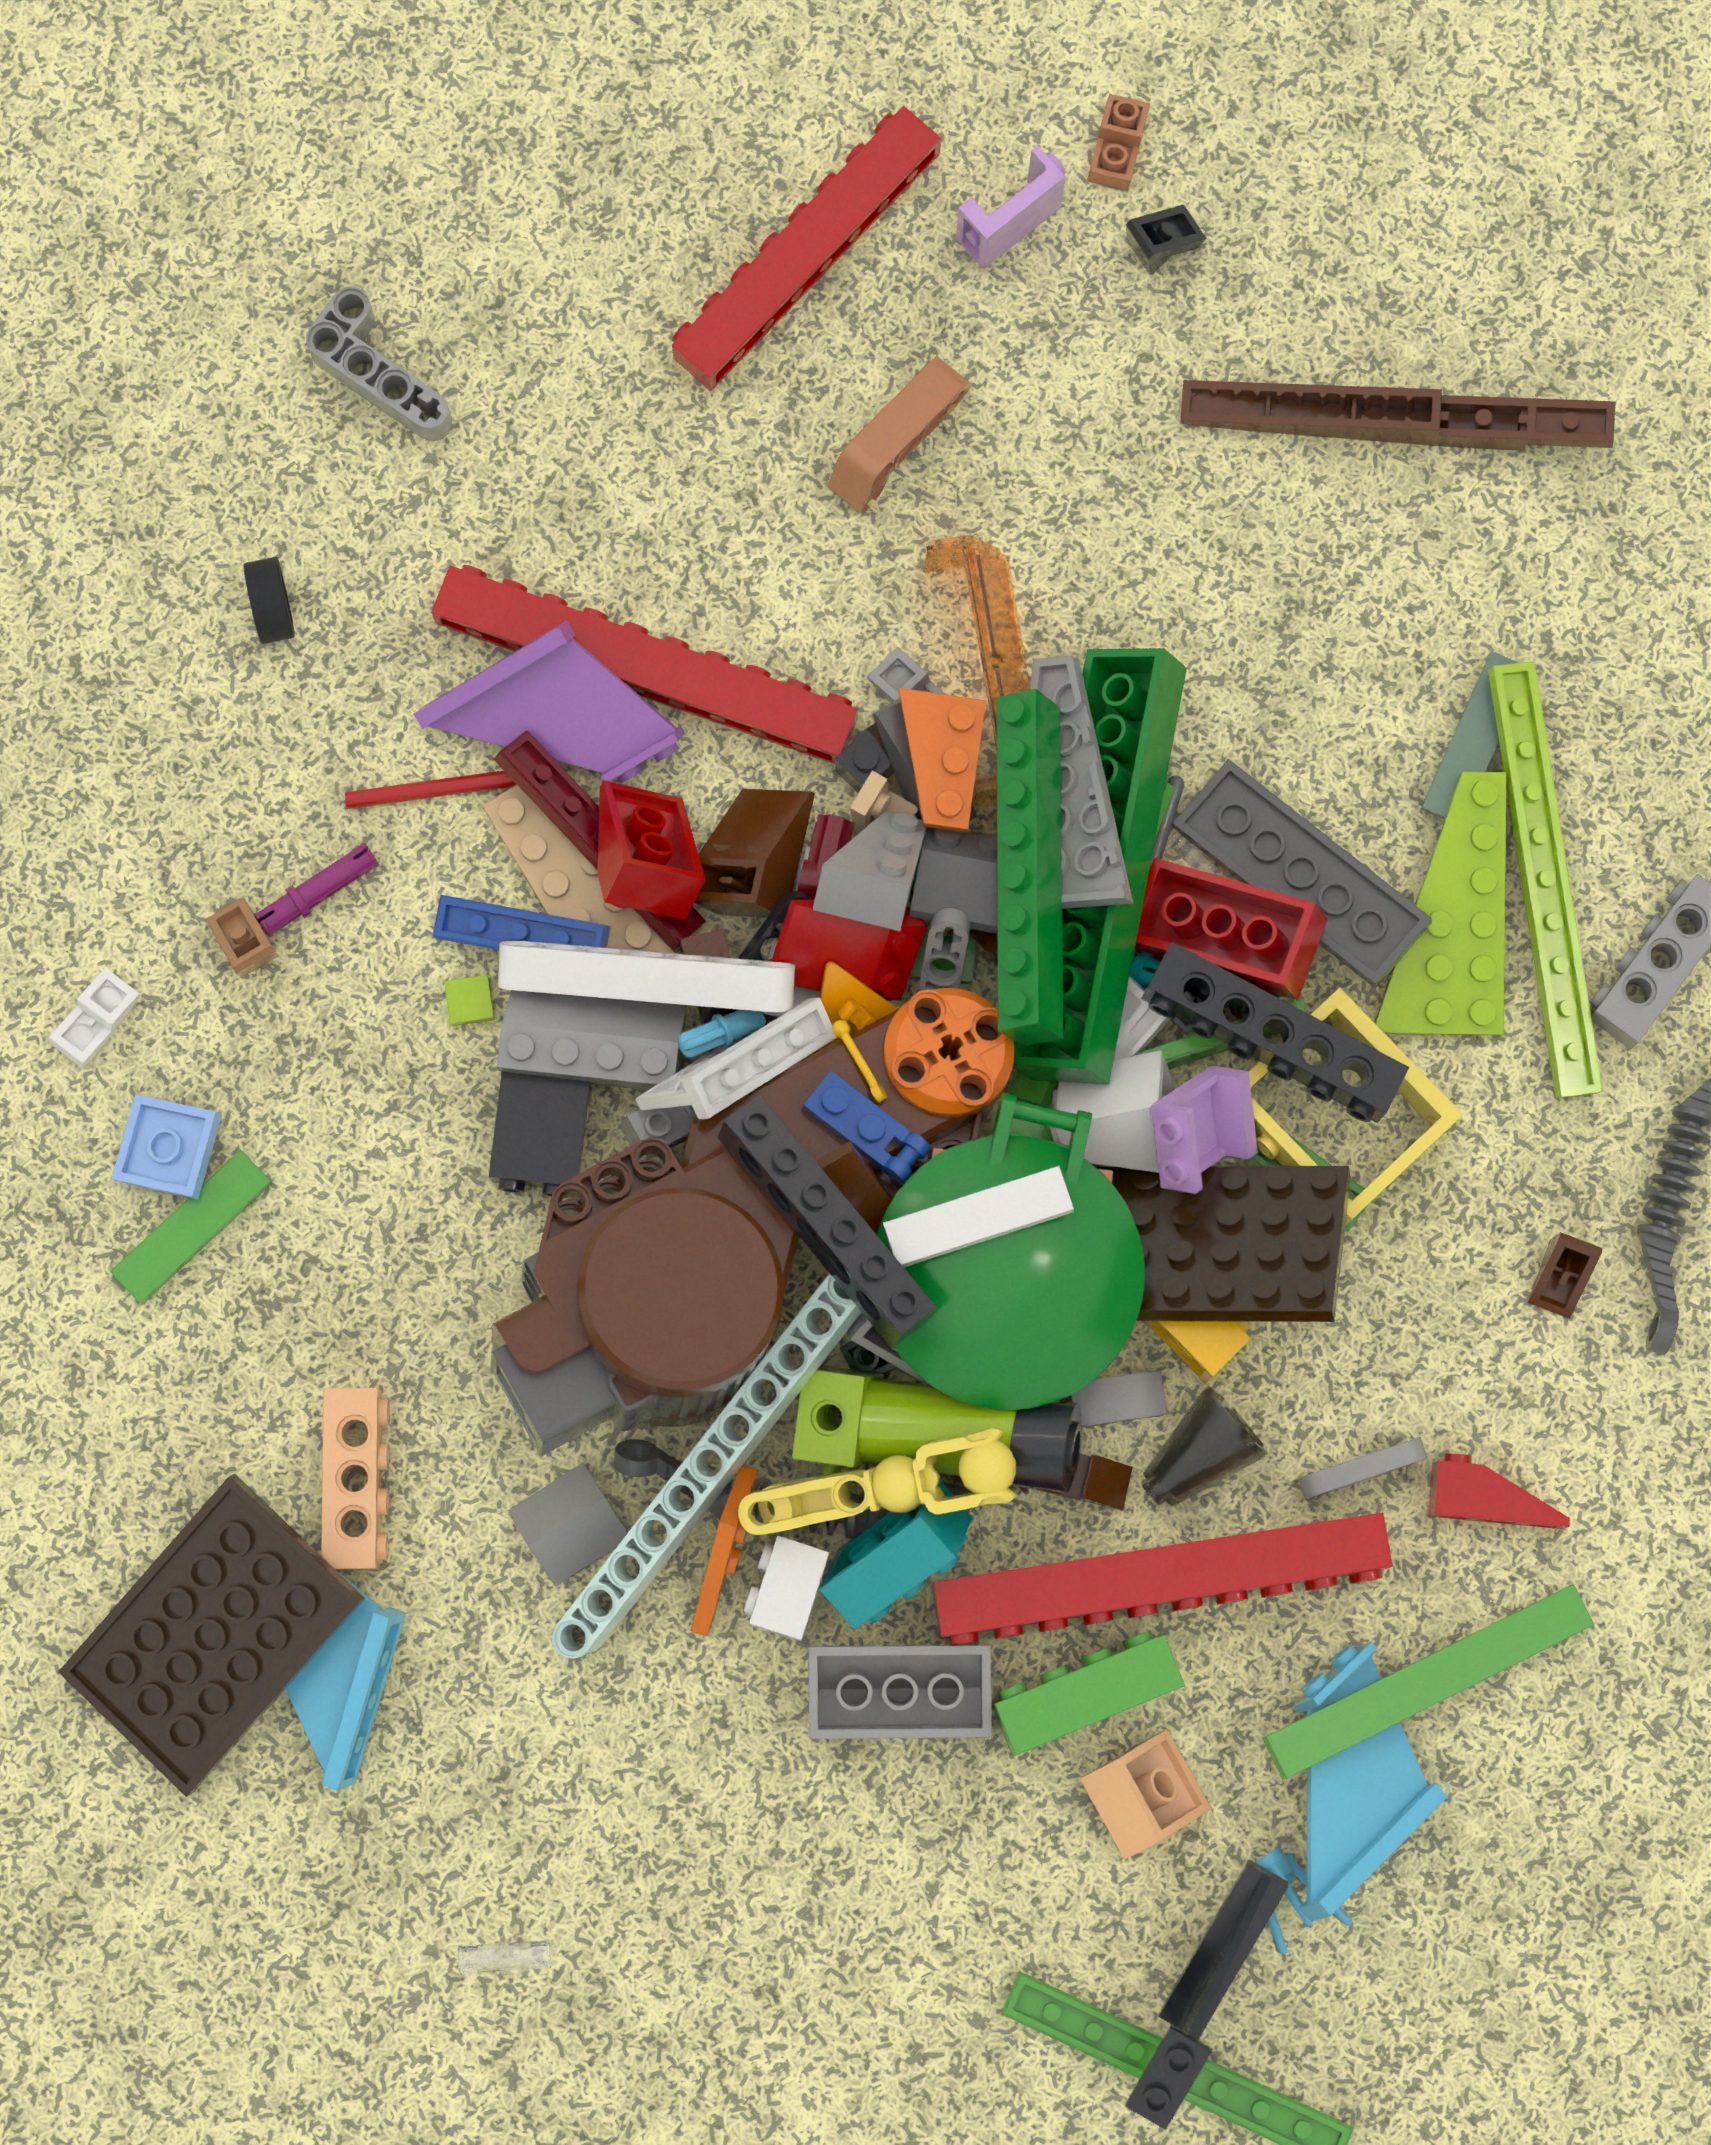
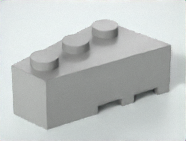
[813,811,927,931]

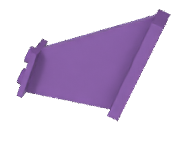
[414,620,685,783]

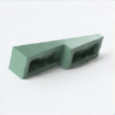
[1420,651,1518,819]

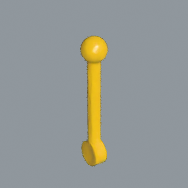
[832,1020,887,1103]

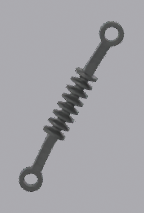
[1637,1077,1711,1355]
[614,1439,970,1539]

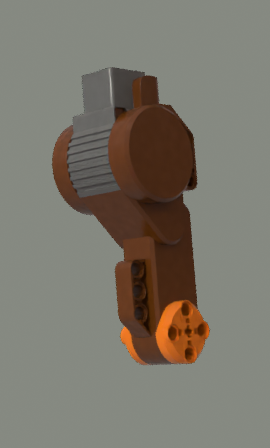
[491,988,1014,1457]

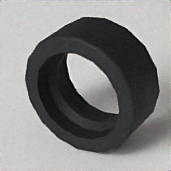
[243,557,295,644]

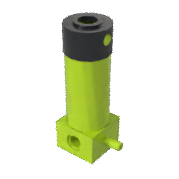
[792,1366,1082,1494]

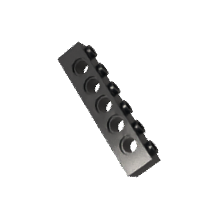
[1141,942,1409,1123]
[717,1094,937,1349]

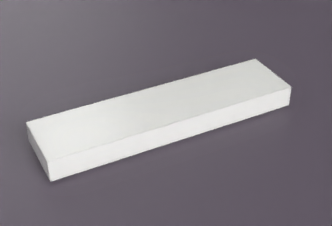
[883,1166,1074,1267]

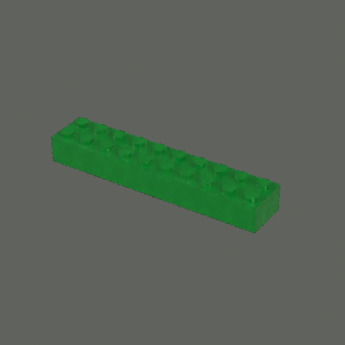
[1013,648,1187,1084]

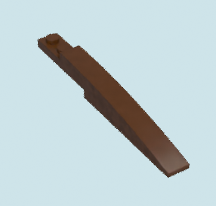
[1180,380,1616,450]

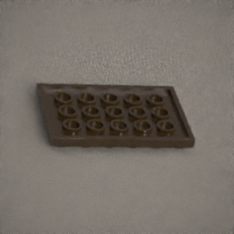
[1096,1166,1351,1322]
[58,1474,365,1797]

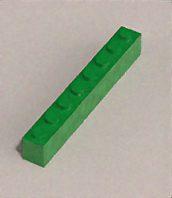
[997,688,1063,1046]

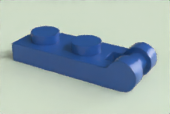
[802,1071,931,1184]

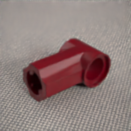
[797,814,855,900]

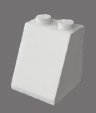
[1050,1050,1176,1173]

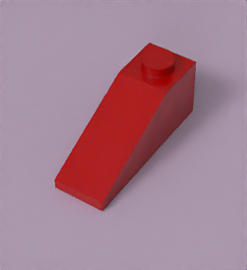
[1428,1453,1570,1529]

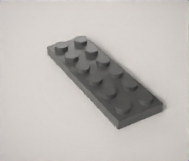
[1172,759,1432,989]

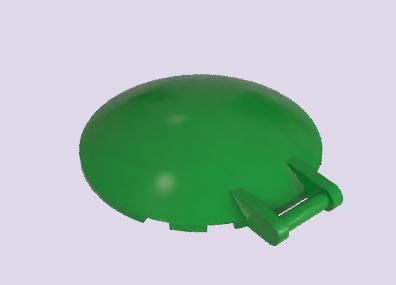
[877,1092,1145,1410]

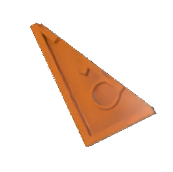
[690,1465,758,1636]

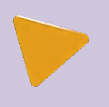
[813,962,898,1054]

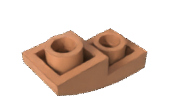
[1087,94,1150,191]

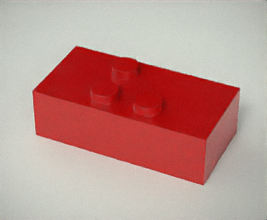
[1135,858,1328,1001]

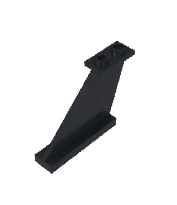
[1125,1859,1289,2130]

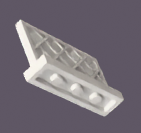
[635,997,837,1119]

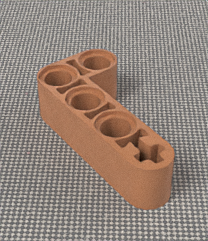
[828,357,971,514]

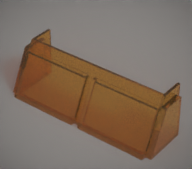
[924,535,1030,808]

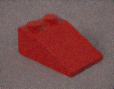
[597,780,706,920]
[771,899,927,1001]

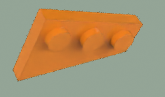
[898,688,986,833]

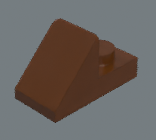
[1036,1454,1133,1511]

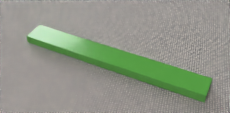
[1262,1584,1594,1780]
[1001,1971,1354,2145]

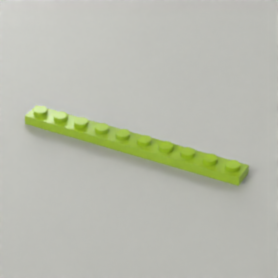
[1488,661,1603,1099]

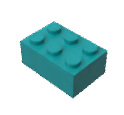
[819,1481,972,1630]

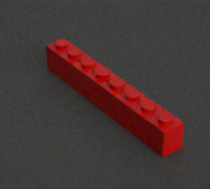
[672,105,941,392]

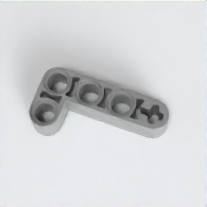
[306,287,452,441]

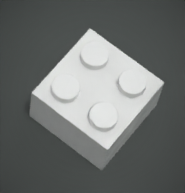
[744,1535,830,1642]

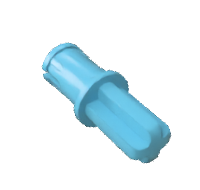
[678,1010,766,1058]

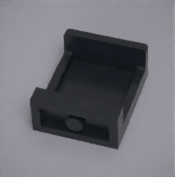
[488,1072,592,1198]

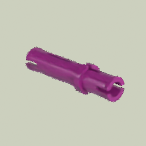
[254,842,379,937]

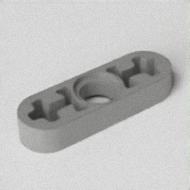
[918,908,971,992]
[1298,1437,1428,1500]

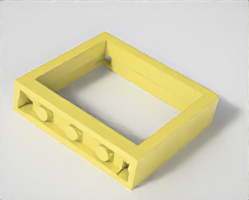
[1249,988,1463,1226]

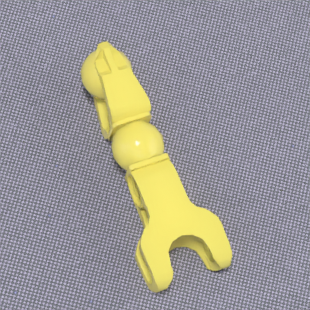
[738,1427,1018,1535]

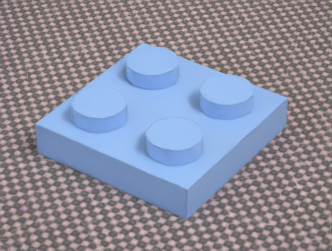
[111,1094,222,1200]

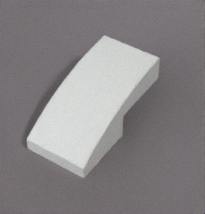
[49,967,140,1069]

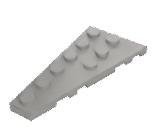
[1030,655,1133,909]

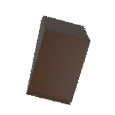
[1528,1232,1603,1319]

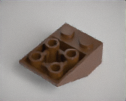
[694,789,815,918]

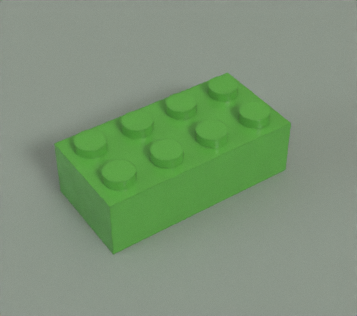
[992,1630,1185,1756]

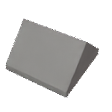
[508,1462,628,1587]

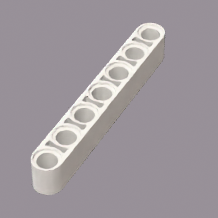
[498,941,795,1012]

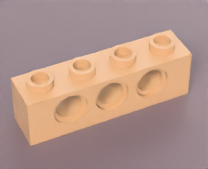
[321,1388,390,1571]

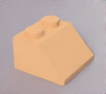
[1080,1729,1212,1860]

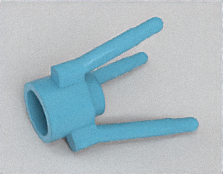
[1255,1847,1353,1955]

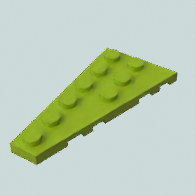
[1374,772,1506,1035]

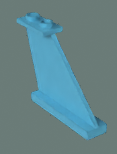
[283,1519,406,1791]
[1294,1642,1448,1922]

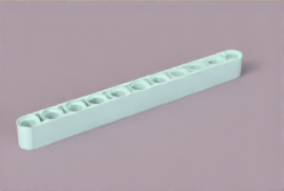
[552,1273,862,1659]

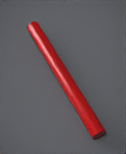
[345,770,517,809]

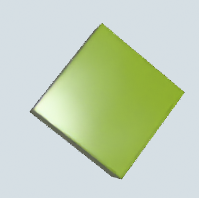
[444,975,495,1026]

